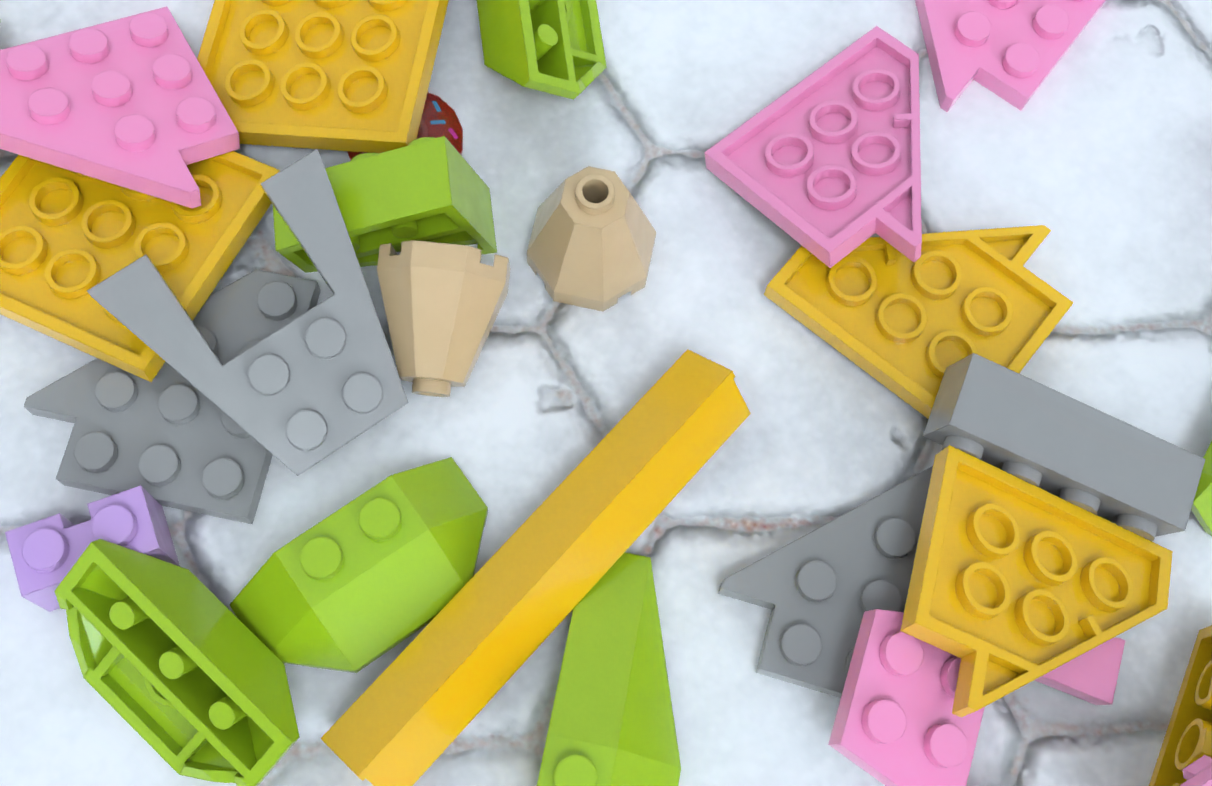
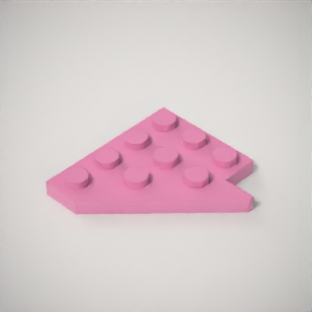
[915,0,1106,112]
[0,6,240,209]
[704,26,922,268]

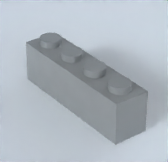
[923,353,1205,541]

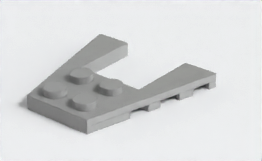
[87,149,409,476]

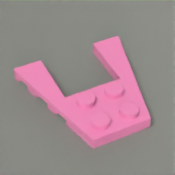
[828,609,1125,786]

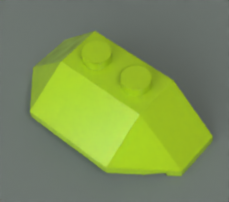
[477,0,607,100]
[229,457,488,673]
[54,539,300,786]

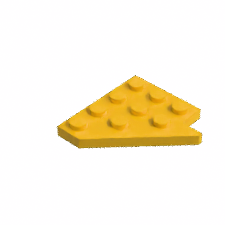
[764,225,1074,419]
[900,445,1173,717]

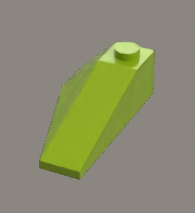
[537,552,681,786]

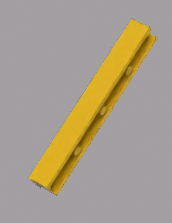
[320,349,751,786]

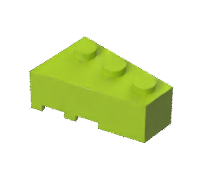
[273,136,497,273]

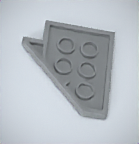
[23,269,321,524]
[718,466,933,698]

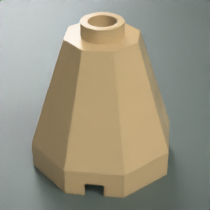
[527,166,656,312]
[377,240,511,397]

